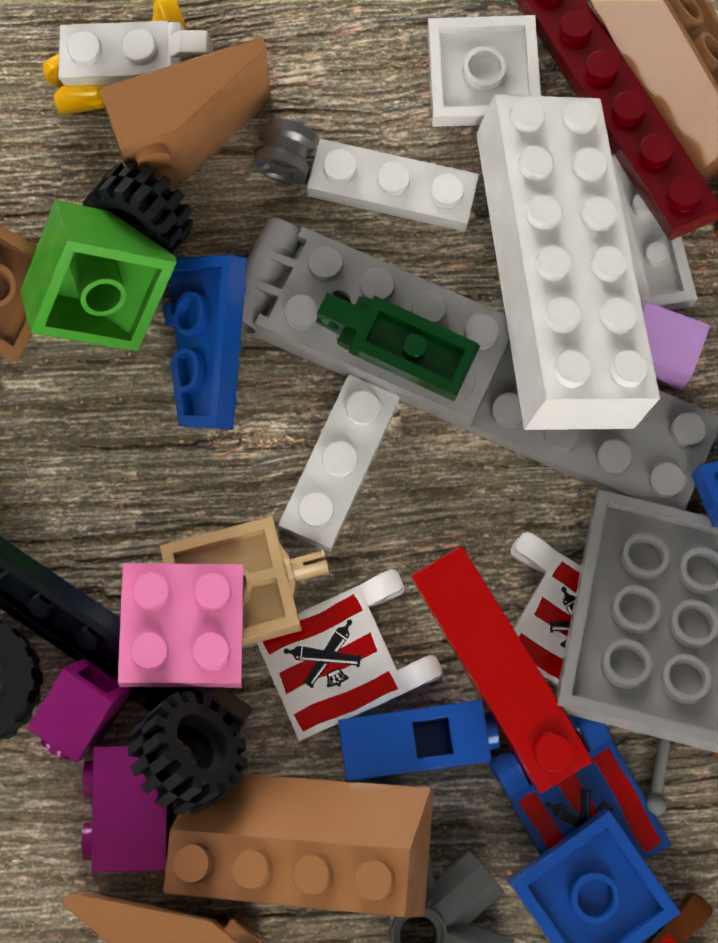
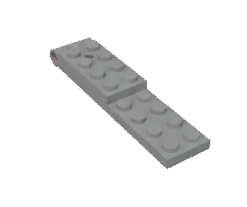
[241,218,718,510]

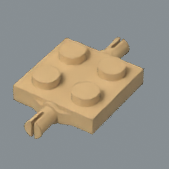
[159,516,330,647]

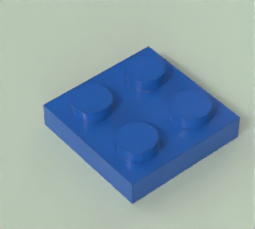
[507,808,680,943]

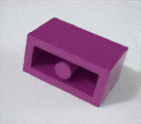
[81,746,173,873]

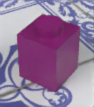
[27,658,133,763]

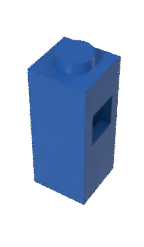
[338,700,500,782]

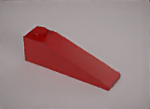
[410,545,593,793]

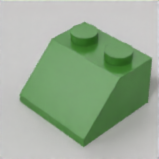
[20,200,177,351]

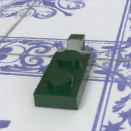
[316,292,481,401]

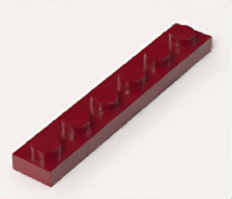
[516,0,718,241]

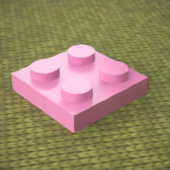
[118,563,244,688]

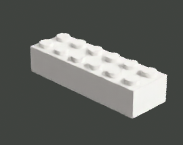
[476,94,660,430]

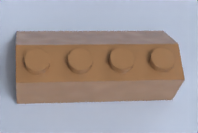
[591,0,718,178]
[163,774,434,917]

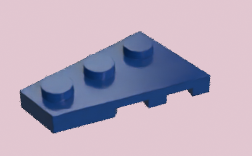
[163,254,247,430]

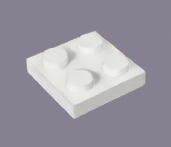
[427,15,541,127]

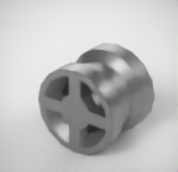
[253,118,317,184]

